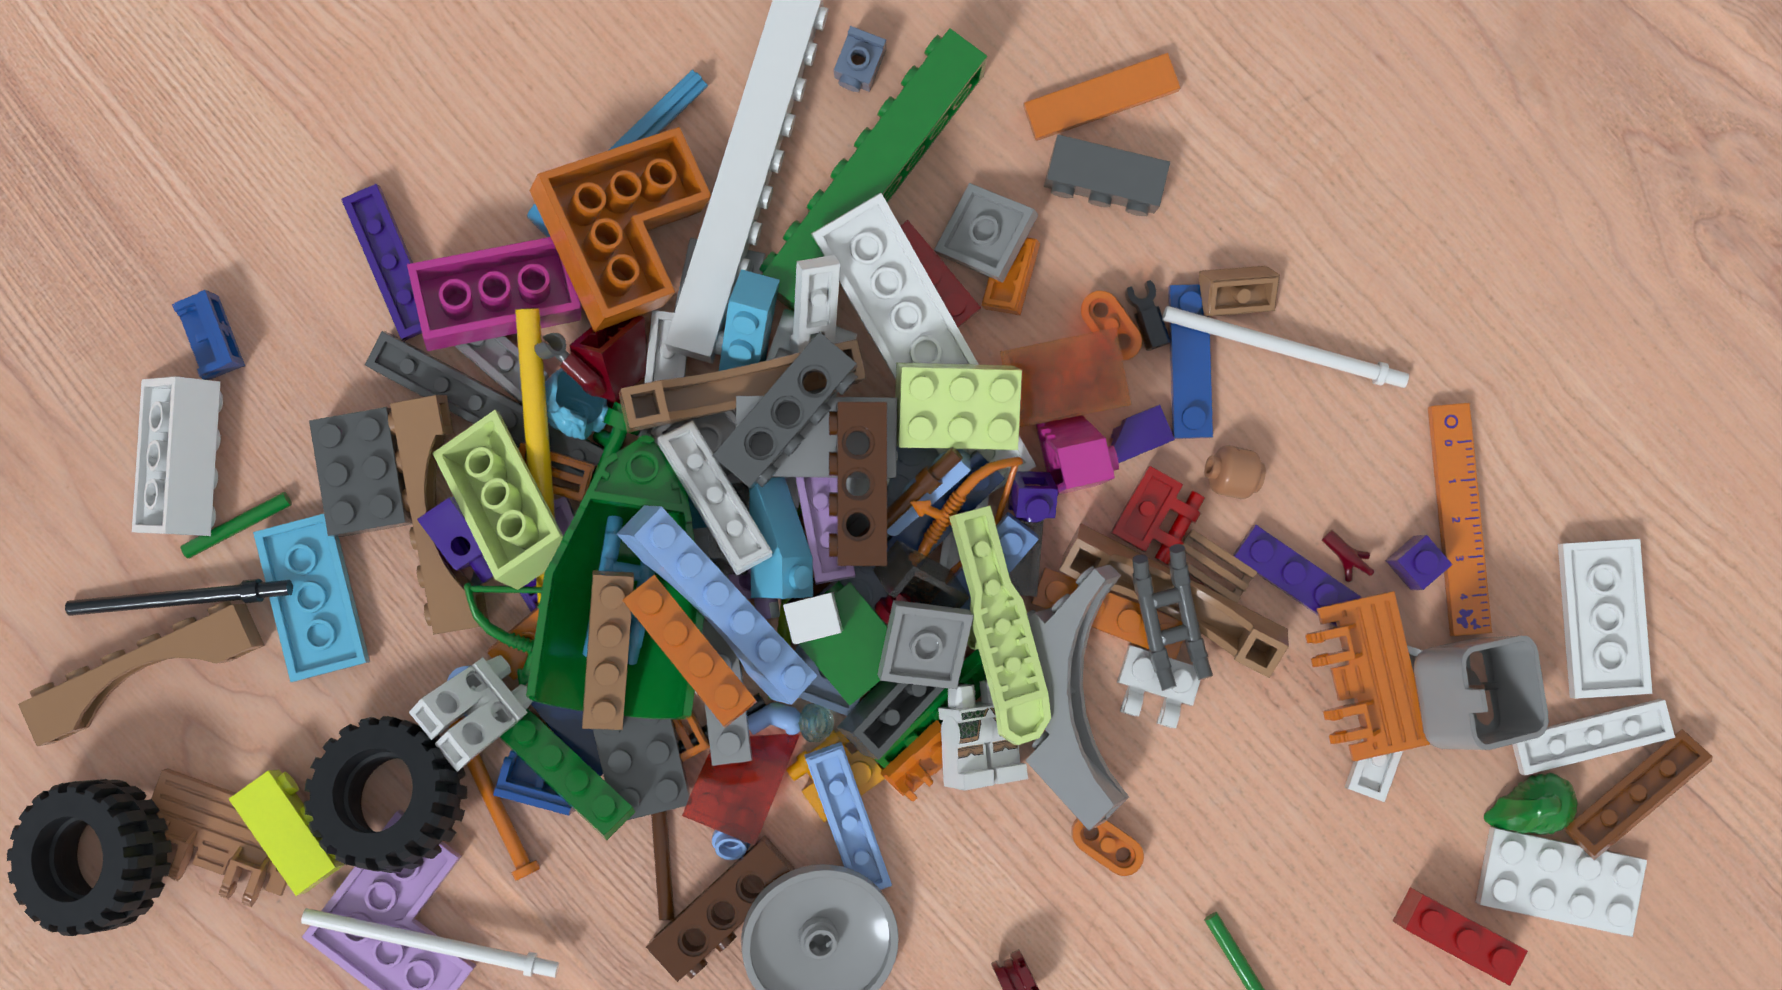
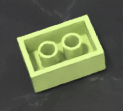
[895,362,1022,450]

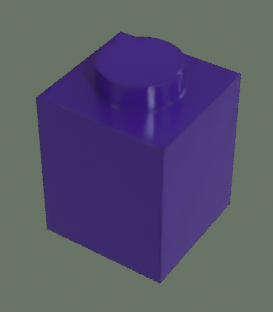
[1385,535,1453,590]

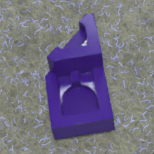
[1110,405,1175,463]

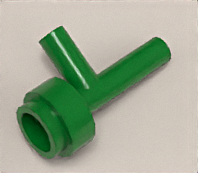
[589,402,641,486]

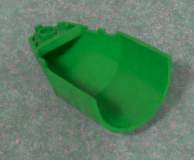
[526,435,704,719]

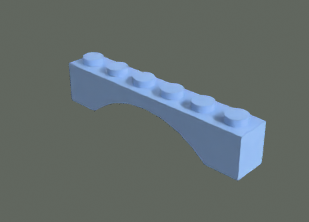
[617,505,817,705]

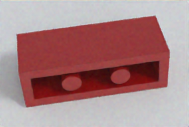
[1393,887,1528,986]

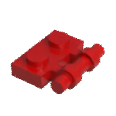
[1110,466,1205,565]

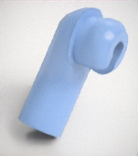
[747,702,804,735]

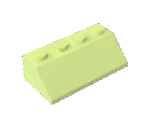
[432,410,563,590]

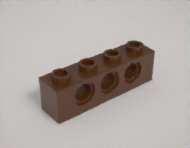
[829,402,887,566]
[646,835,795,982]

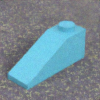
[749,477,813,599]

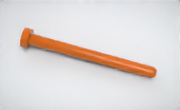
[449,717,540,881]

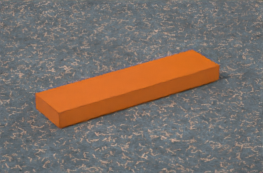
[1023,53,1181,141]

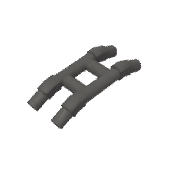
[1132,544,1213,691]

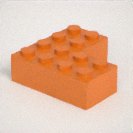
[529,127,711,332]

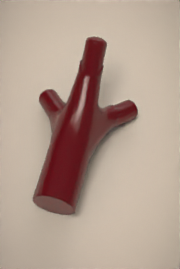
[1321,530,1374,582]

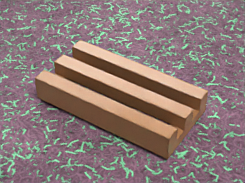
[1183,529,1257,603]

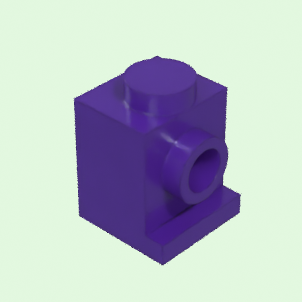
[1008,471,1058,522]

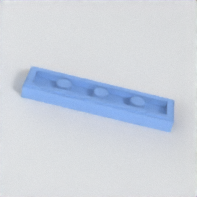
[804,742,892,890]

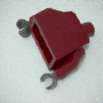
[534,316,647,408]

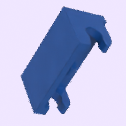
[172,290,245,380]
[493,750,575,816]

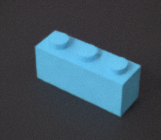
[719,269,780,371]

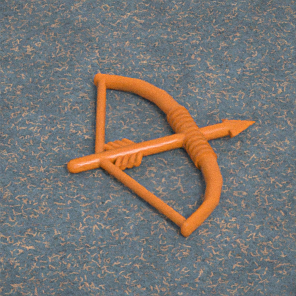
[910,457,1023,601]

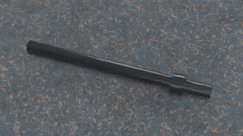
[65,579,293,616]

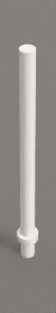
[1162,306,1409,388]
[301,908,559,978]

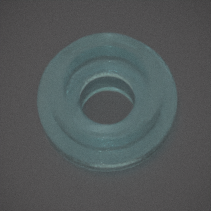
[798,703,834,742]

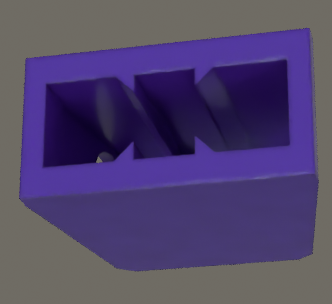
[417,496,494,584]

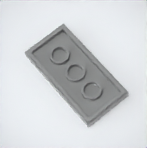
[736,396,897,478]

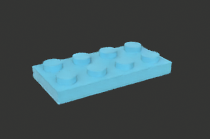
[253,514,370,682]

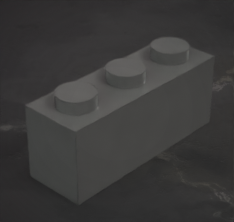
[1044,135,1170,216]
[837,681,945,760]

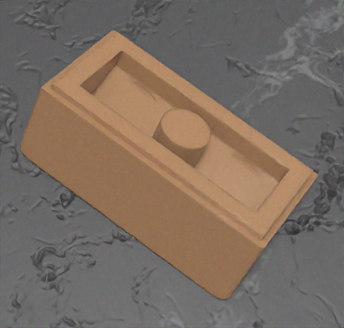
[1199,266,1280,317]

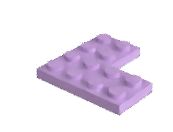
[302,809,476,990]

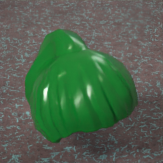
[1484,773,1578,835]

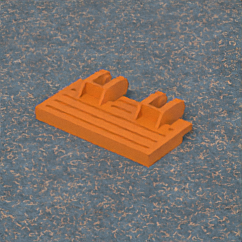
[1305,591,1430,762]

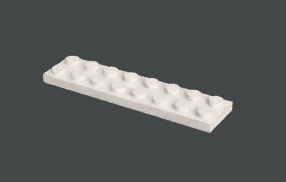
[811,193,1036,493]

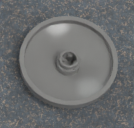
[741,864,899,990]

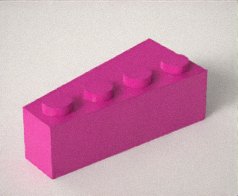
[1035,412,1119,495]

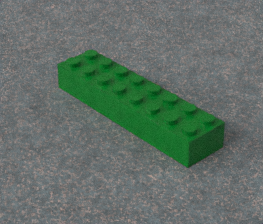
[759,28,987,311]

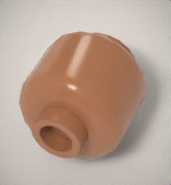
[1204,445,1266,499]

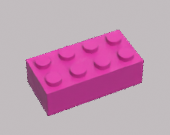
[407,237,581,351]

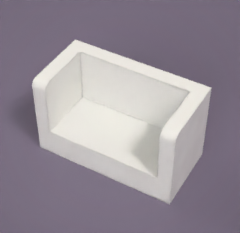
[783,592,843,644]

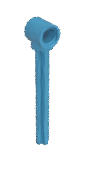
[527,70,708,237]

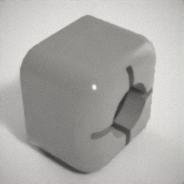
[1413,635,1549,750]

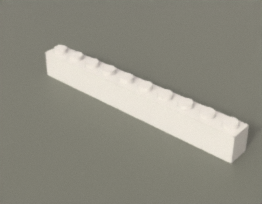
[665,0,829,364]

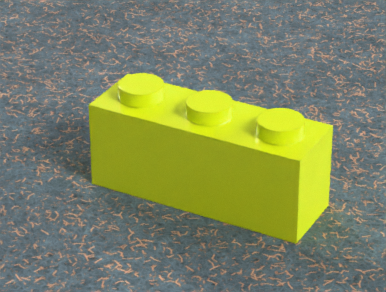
[229,769,346,896]

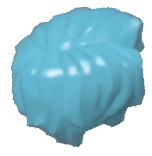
[545,368,608,440]

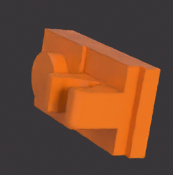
[880,720,943,801]

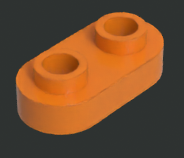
[1081,291,1143,361]
[1071,818,1144,876]

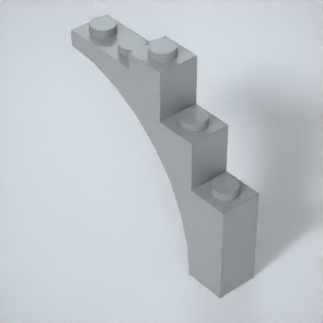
[1025,565,1129,831]

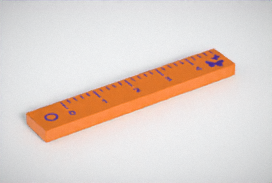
[1428,403,1492,636]

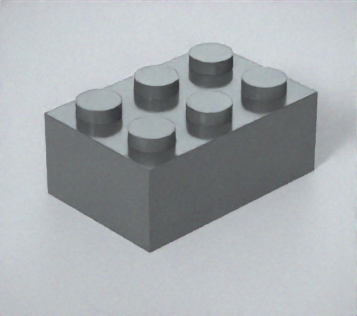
[309,407,413,537]

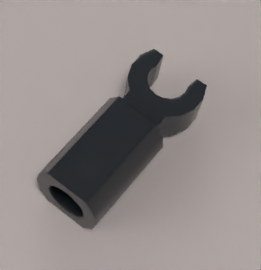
[1125,280,1171,351]

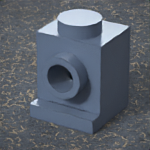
[834,26,886,92]

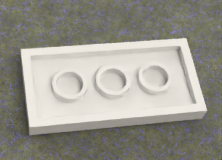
[1558,539,1653,699]
[1475,826,1647,937]

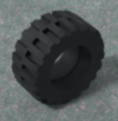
[304,716,467,873]
[7,779,172,936]

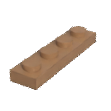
[582,570,634,730]

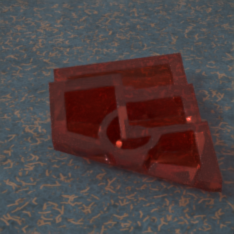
[682,733,800,845]

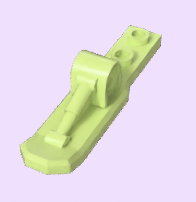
[949,505,1051,745]

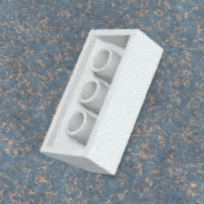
[132,376,223,536]

